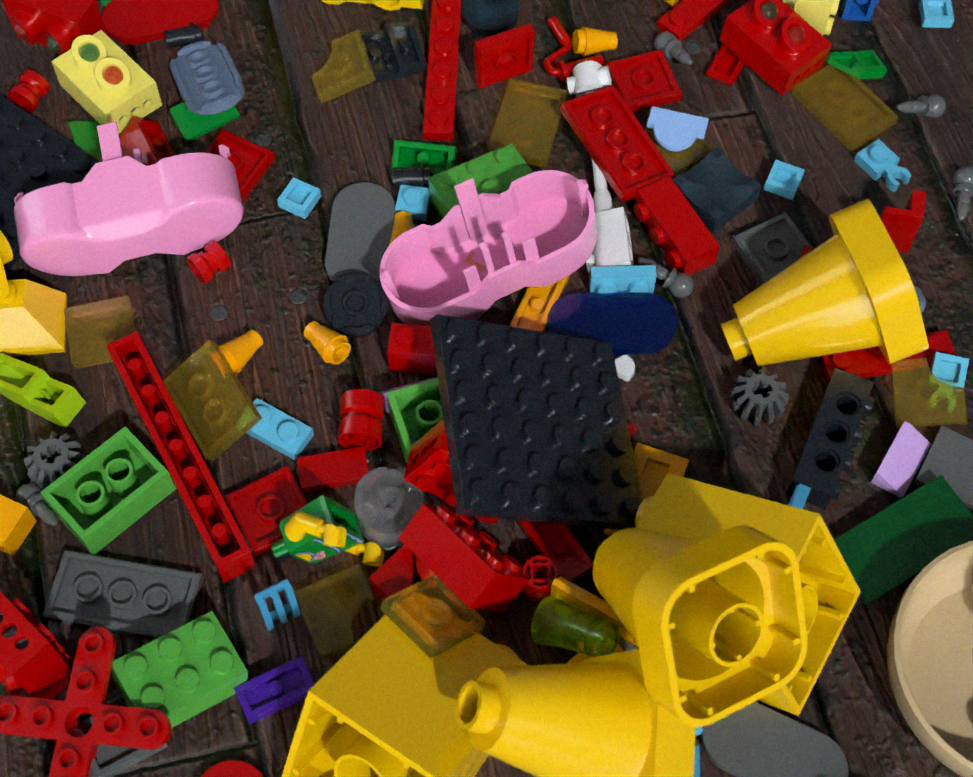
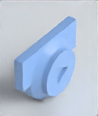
[647,106,709,151]

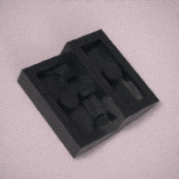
[352,22,427,83]

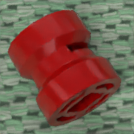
[8,70,50,113]
[186,240,232,284]
[522,555,558,602]

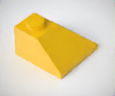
[0,279,67,357]

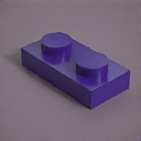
[234,656,315,724]

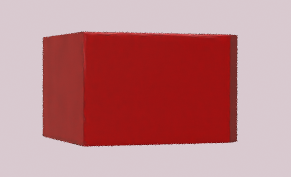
[369,545,414,608]

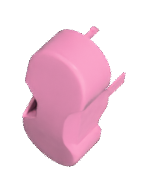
[14,122,244,276]
[379,170,597,326]

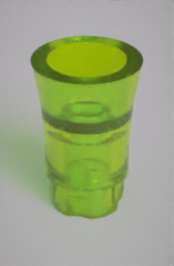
[531,595,619,656]

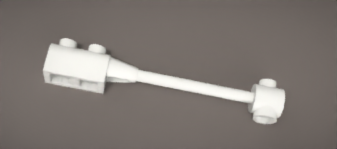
[567,61,634,273]

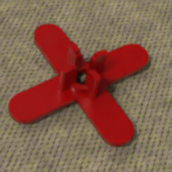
[0,627,172,777]

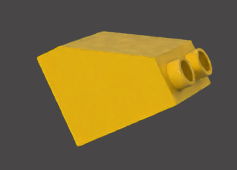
[599,473,861,716]
[281,589,529,777]

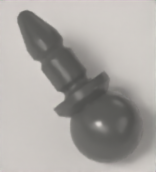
[654,32,693,65]
[896,94,946,118]
[953,166,973,221]
[638,257,694,298]
[15,483,58,526]

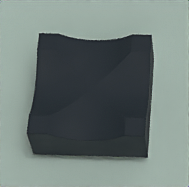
[672,147,762,233]

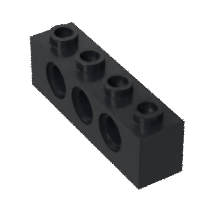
[786,368,875,509]

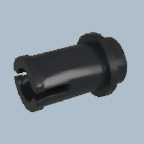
[165,22,204,49]
[392,164,432,188]

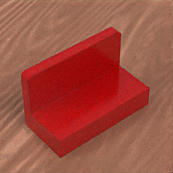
[119,117,176,166]
[880,189,926,254]

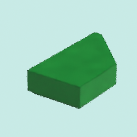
[825,50,887,79]

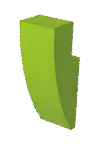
[0,353,86,428]

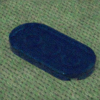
[547,292,678,355]

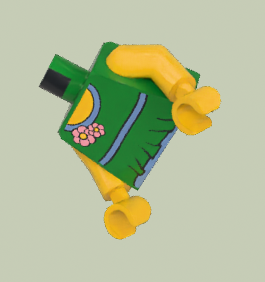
[272,495,385,567]

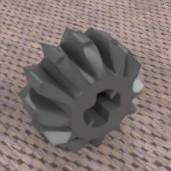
[730,367,789,426]
[24,431,85,489]

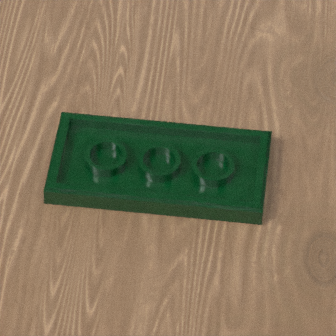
[834,475,973,606]

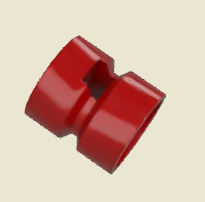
[338,389,384,451]

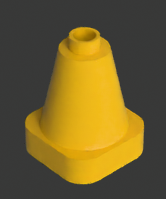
[721,199,929,366]
[593,525,808,727]
[456,649,696,777]

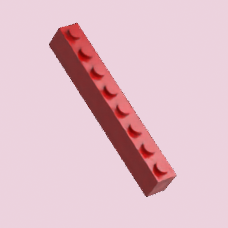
[106,331,256,583]

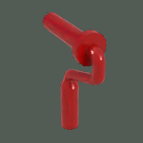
[543,16,604,82]

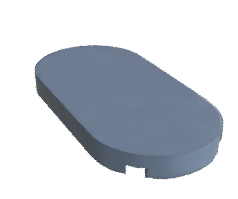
[170,41,245,115]

